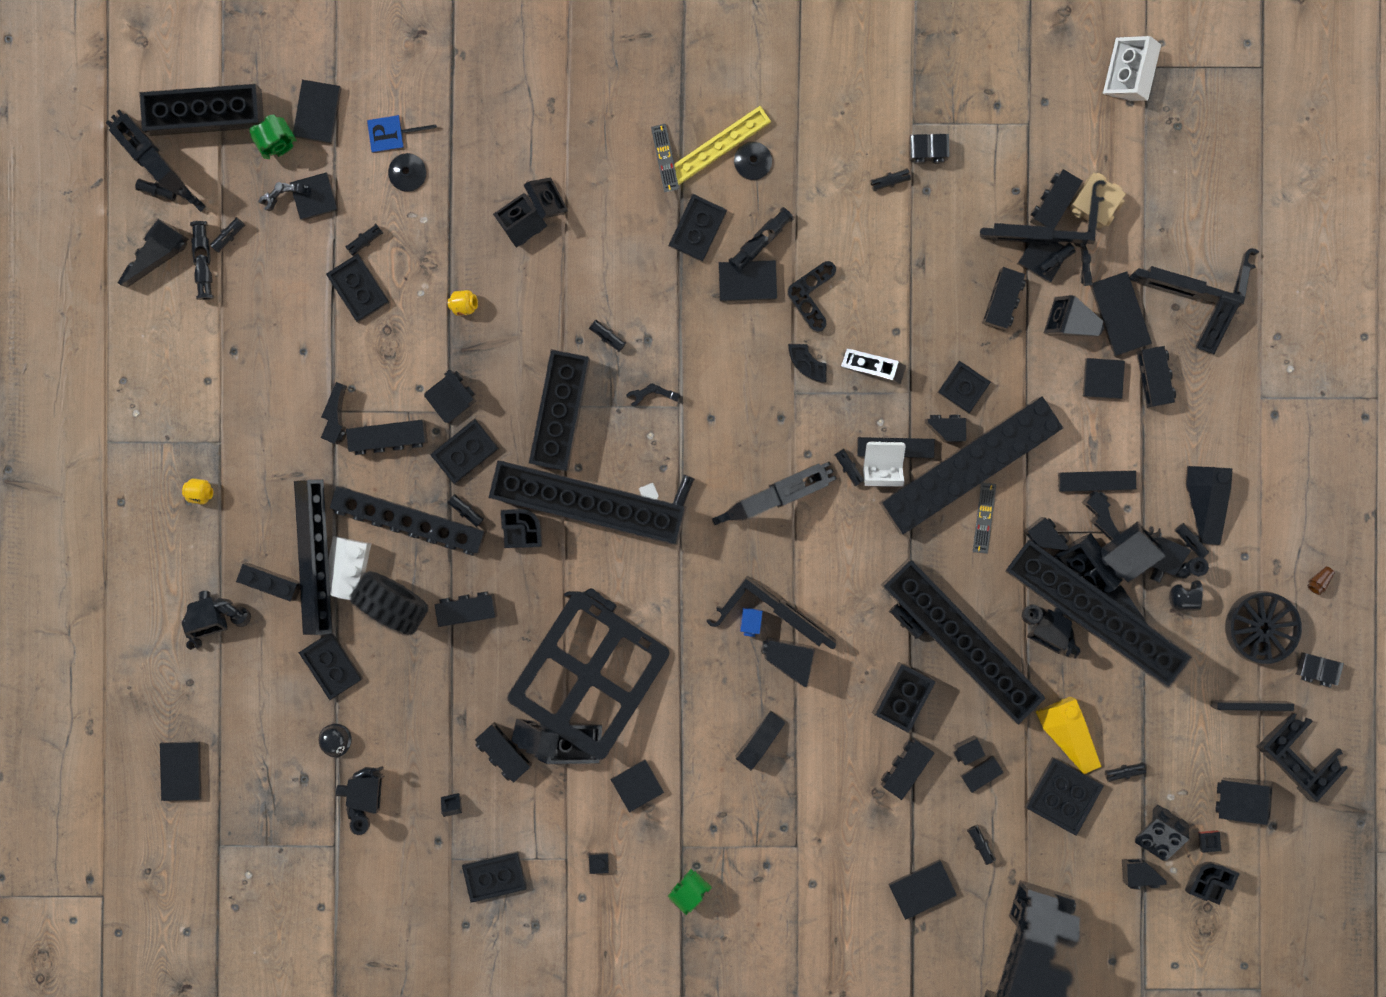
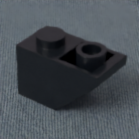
[925,414,966,442]
[1024,517,1069,550]
[1122,858,1167,889]

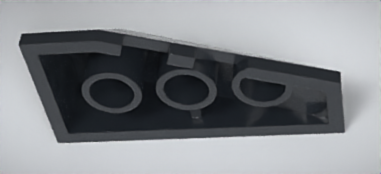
[118,218,189,288]
[1186,466,1233,545]

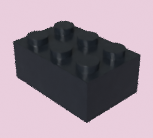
[872,662,936,733]

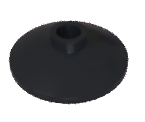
[734,142,772,180]
[388,153,427,192]

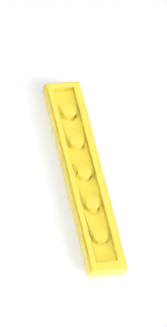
[674,106,771,185]

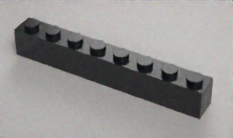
[294,479,332,635]

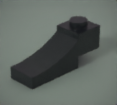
[321,382,347,445]
[1082,491,1120,541]

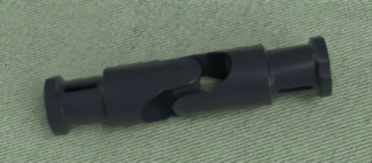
[728,207,794,272]
[190,221,214,300]

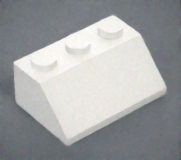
[1103,36,1161,101]
[328,536,371,600]

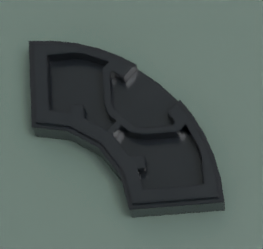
[788,344,826,383]

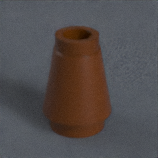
[1307,566,1335,595]

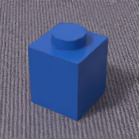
[740,608,763,637]

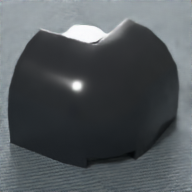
[501,509,543,548]
[1185,862,1240,905]

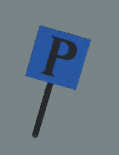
[367,115,437,153]

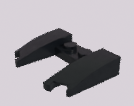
[1257,713,1348,802]

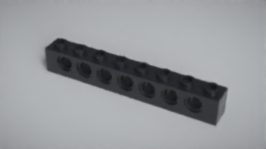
[330,486,486,556]

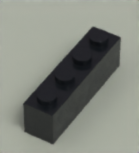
[346,419,428,455]

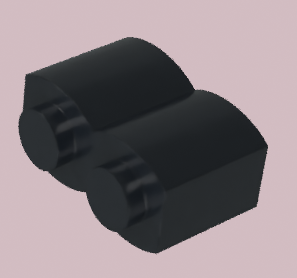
[909,134,950,164]
[1296,652,1344,688]

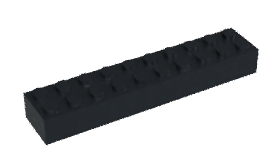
[879,396,1064,535]
[488,460,687,545]
[1005,540,1192,689]
[881,559,1046,725]

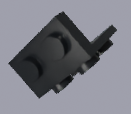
[424,369,476,423]
[1135,804,1190,861]

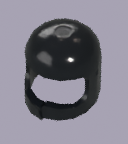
[1169,580,1203,612]

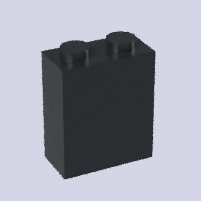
[1101,521,1165,583]

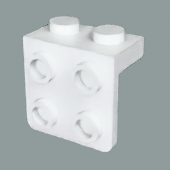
[863,442,905,487]

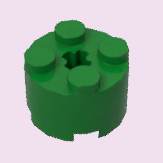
[249,114,297,159]
[668,869,712,915]

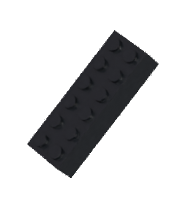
[139,84,264,136]
[529,349,590,471]

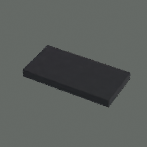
[1090,271,1152,356]

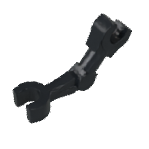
[258,182,309,211]
[1073,243,1092,286]
[626,383,680,407]
[564,588,617,612]

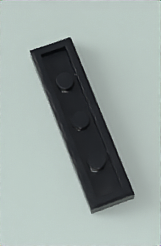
[857,437,935,458]
[1058,470,1137,492]
[1211,700,1294,711]

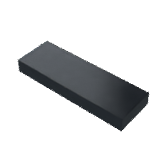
[1196,294,1240,354]

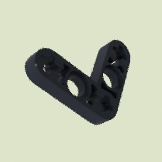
[787,261,836,332]

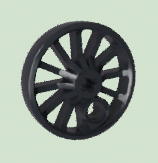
[1225,591,1302,664]

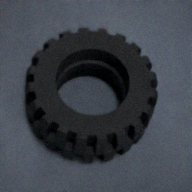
[350,571,428,636]

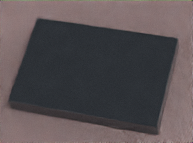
[293,79,341,144]
[668,194,727,263]
[326,253,390,323]
[718,260,777,301]
[430,419,499,484]
[298,632,363,700]
[160,741,202,801]
[462,851,527,903]
[888,859,957,920]

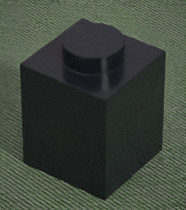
[953,736,986,765]

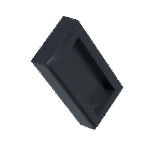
[961,755,1004,793]

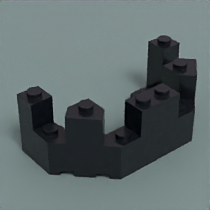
[984,880,1080,997]

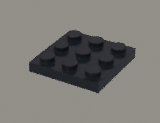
[1025,757,1104,836]

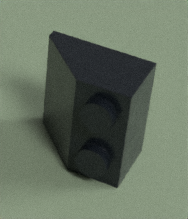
[493,193,547,248]

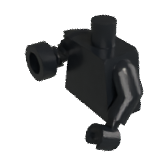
[1149,526,1209,583]
[181,591,251,650]
[1022,604,1081,659]
[336,766,385,835]

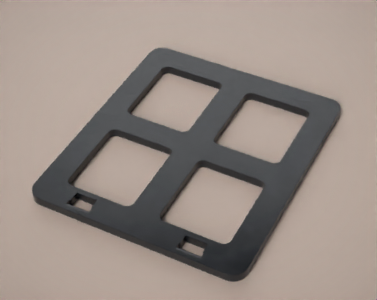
[507,591,669,760]

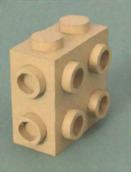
[1068,173,1126,229]

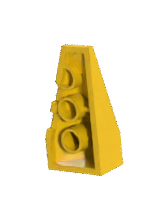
[1035,696,1101,774]

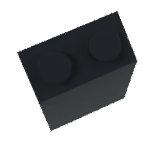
[761,637,815,688]
[1215,778,1273,825]

